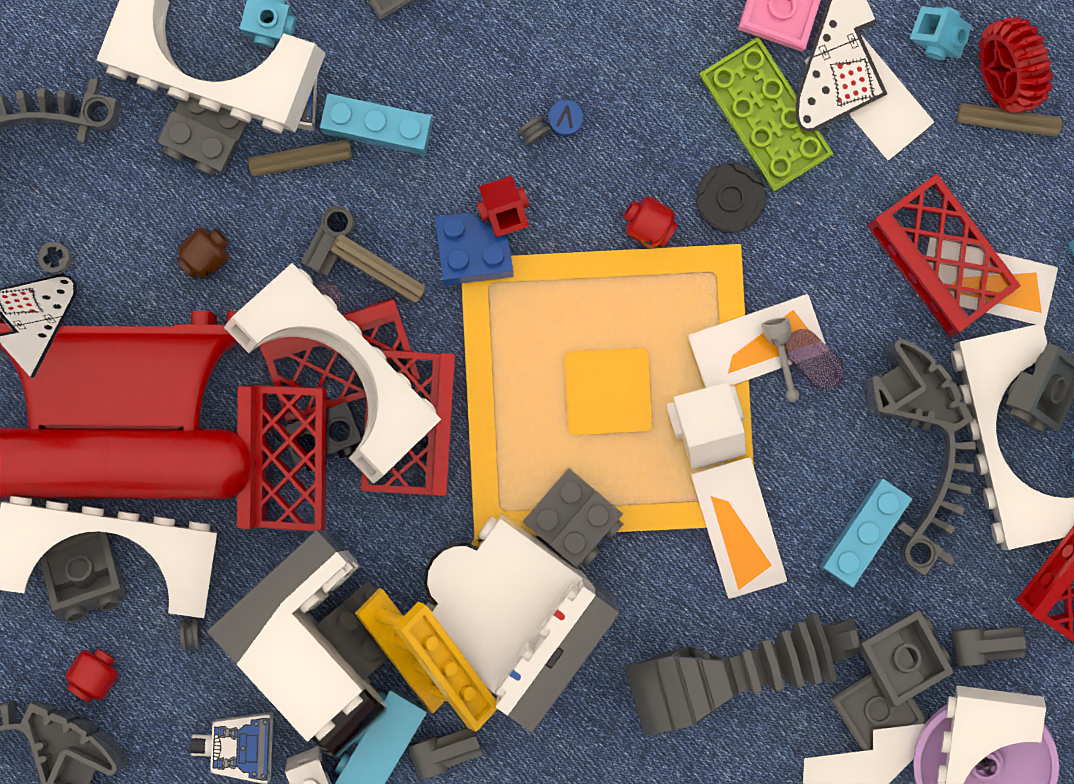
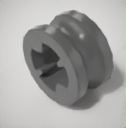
[516,115,552,147]
[38,241,72,275]
[179,618,202,652]

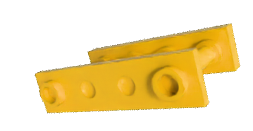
[355,588,497,732]

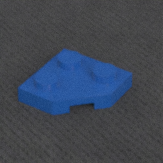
[435,212,513,286]

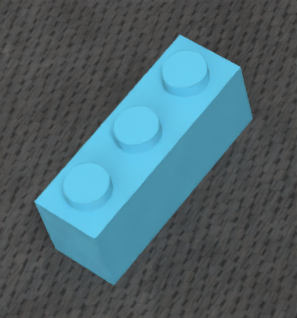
[320,93,433,156]
[819,479,913,587]
[334,688,428,784]

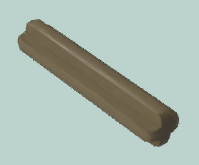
[957,103,1062,137]
[248,139,352,177]
[330,234,425,303]

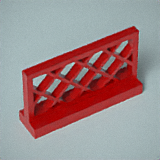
[866,174,1021,338]
[260,297,421,422]
[361,350,455,496]
[237,384,326,531]
[1016,526,1074,642]

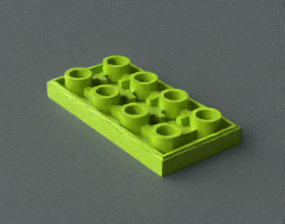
[699,37,833,193]

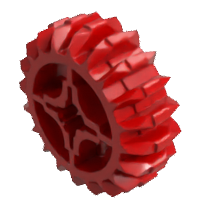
[977,17,1053,113]

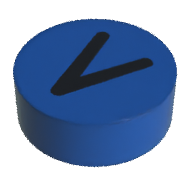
[548,100,583,136]

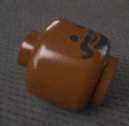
[177,227,230,279]

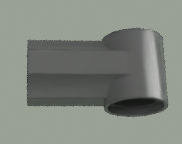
[301,206,357,277]
[952,626,1026,666]
[407,727,483,781]

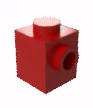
[476,175,530,237]

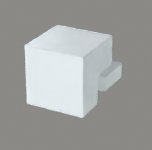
[666,382,746,469]

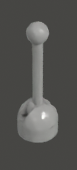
[761,317,799,402]

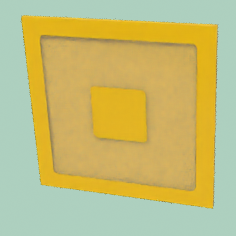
[462,244,754,540]

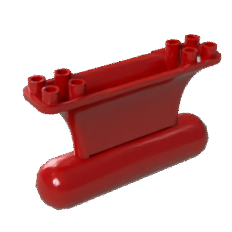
[0,311,255,500]

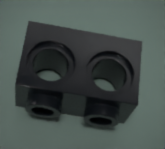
[284,401,363,472]

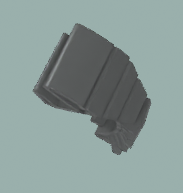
[0,78,122,146]
[863,339,976,576]
[624,613,861,736]
[0,700,129,784]

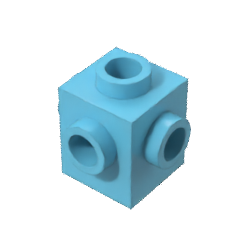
[240,0,296,48]
[910,6,972,61]

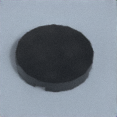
[696,163,766,233]

